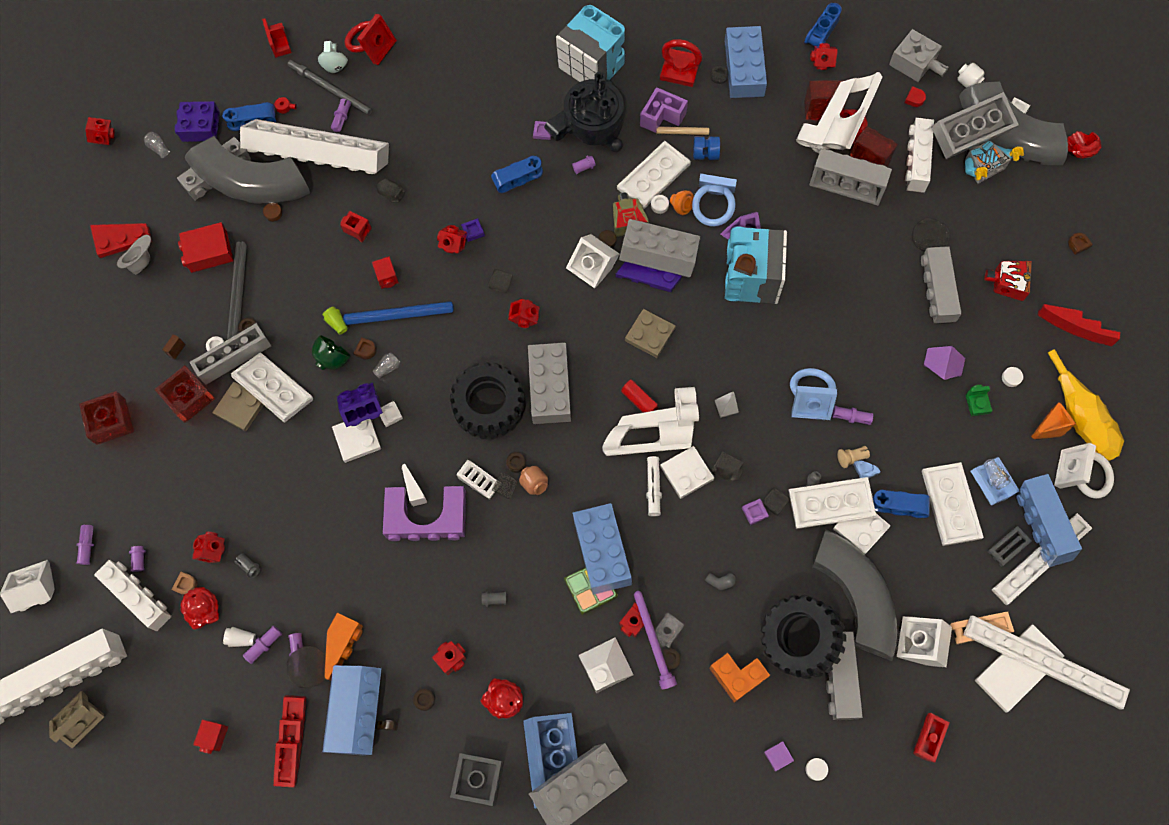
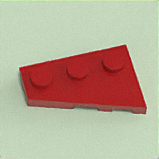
[90,224,152,258]

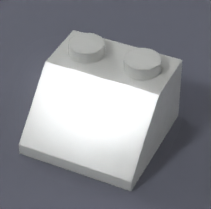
[566,234,619,288]
[0,560,55,613]
[897,617,952,667]

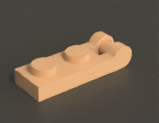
[950,612,1014,644]

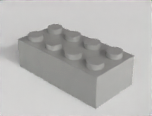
[931,92,1019,159]
[809,148,892,206]
[619,219,700,277]
[528,343,571,424]
[529,743,627,825]

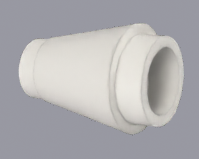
[223,627,256,647]

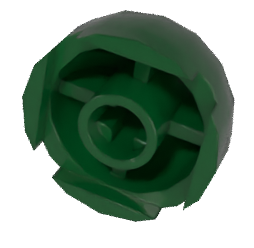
[312,335,350,370]

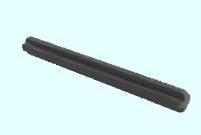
[227,241,247,340]

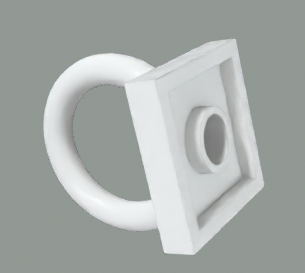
[1054,443,1114,498]

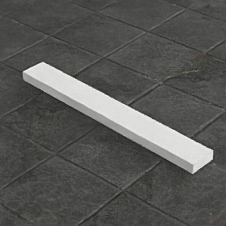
[963,616,1130,709]

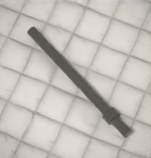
[288,60,372,115]

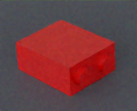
[178,222,234,273]

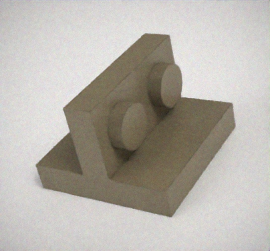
[49,691,104,748]

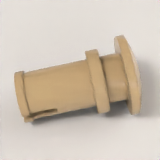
[837,446,870,468]

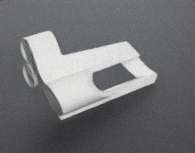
[796,72,882,153]
[602,387,699,456]

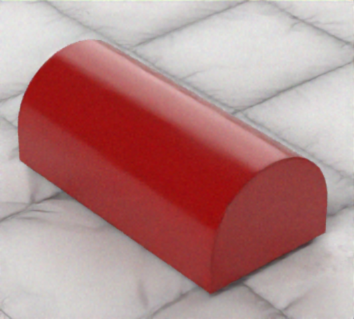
[621,380,659,413]
[913,713,950,762]

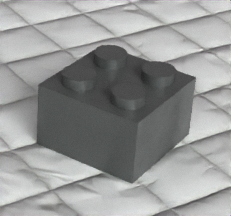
[450,753,504,806]

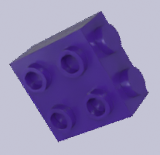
[175,101,220,142]
[337,383,383,427]

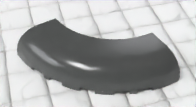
[959,81,1068,166]
[185,136,310,204]
[813,530,897,661]

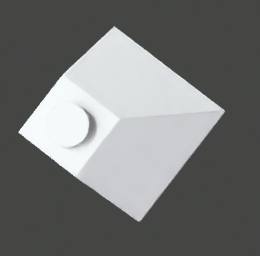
[579,637,633,693]

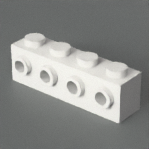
[905,118,934,193]
[94,560,172,631]

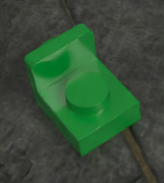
[965,385,992,416]

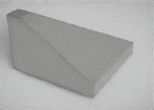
[714,392,739,418]

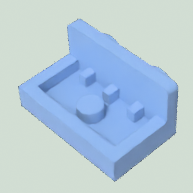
[971,457,1019,505]

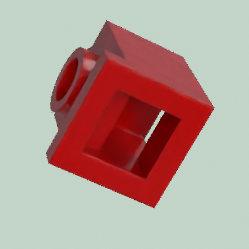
[340,211,372,242]
[619,603,651,638]

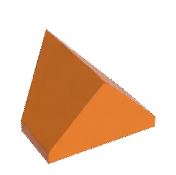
[1031,402,1076,439]

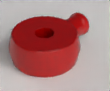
[274,97,296,114]

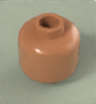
[519,466,548,495]

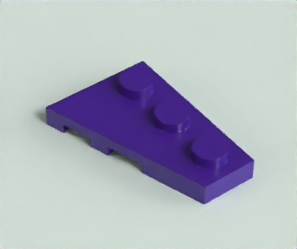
[616,262,682,292]

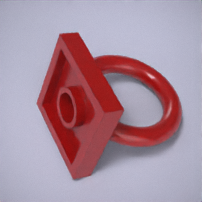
[345,14,397,65]
[660,39,702,87]

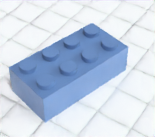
[725,26,767,98]
[1017,474,1082,567]
[573,503,632,595]

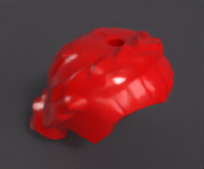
[1067,131,1102,159]
[181,587,219,629]
[481,678,523,719]

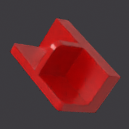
[262,18,292,58]

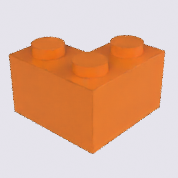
[709,653,770,703]

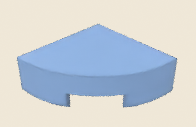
[853,460,880,478]

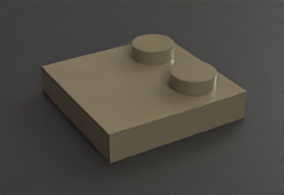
[212,382,264,432]

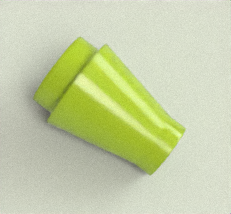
[322,306,348,335]

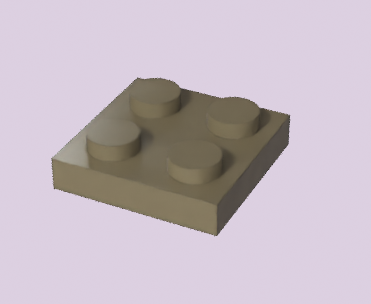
[625,309,676,358]

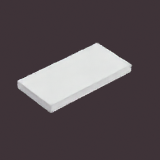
[617,141,691,210]
[231,352,313,423]
[922,462,984,546]
[788,477,876,529]
[975,625,1064,712]

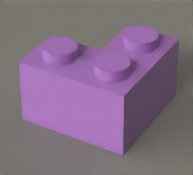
[640,87,688,133]

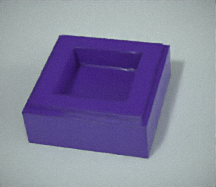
[461,218,485,242]

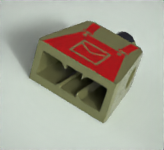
[613,192,649,237]

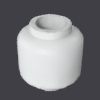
[958,63,985,88]

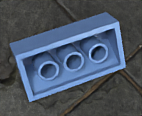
[322,665,381,755]
[523,713,578,809]

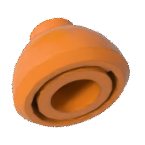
[670,190,694,215]

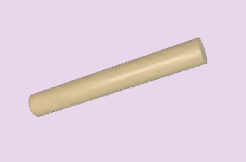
[656,127,709,135]

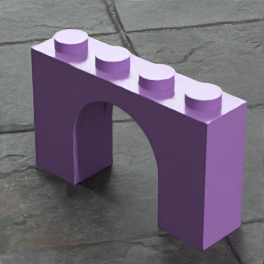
[383,486,466,541]

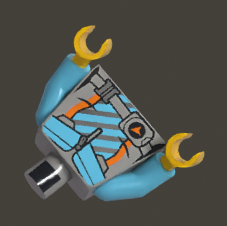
[965,141,1024,184]

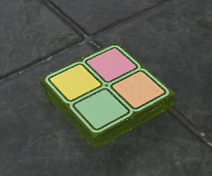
[564,567,618,615]

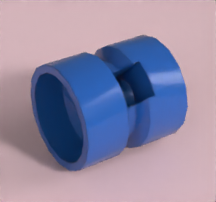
[693,136,720,160]

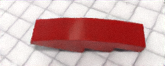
[1038,304,1120,346]
[273,695,306,787]

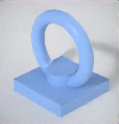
[692,174,737,226]
[790,368,837,420]

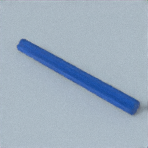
[343,302,454,325]

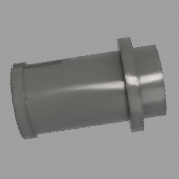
[235,553,261,578]
[482,590,506,607]

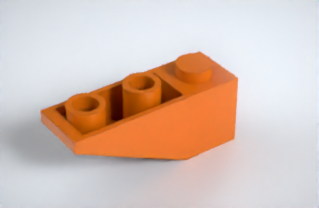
[325,613,363,681]

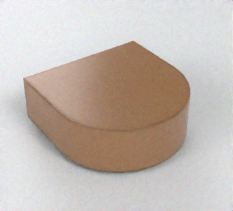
[171,572,197,595]

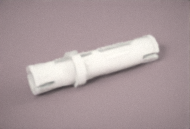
[646,456,662,516]

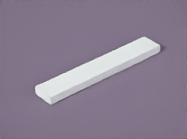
[992,513,1092,605]

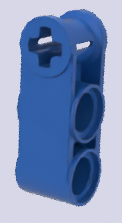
[804,3,841,46]
[222,102,276,131]
[491,156,543,193]
[872,490,930,518]

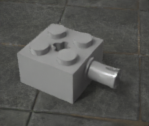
[889,29,949,82]

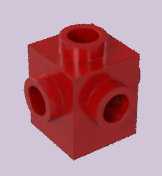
[810,43,838,70]
[85,117,115,145]
[437,225,467,253]
[508,299,539,328]
[192,532,225,563]
[432,641,466,675]

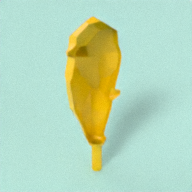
[1048,349,1124,461]

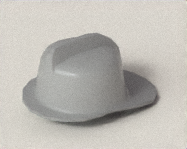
[117,235,151,275]

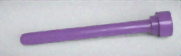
[634,591,677,689]

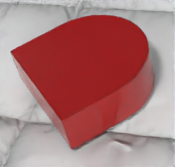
[905,86,926,107]

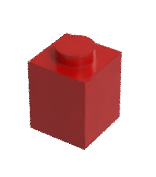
[372,257,399,289]
[193,720,228,754]

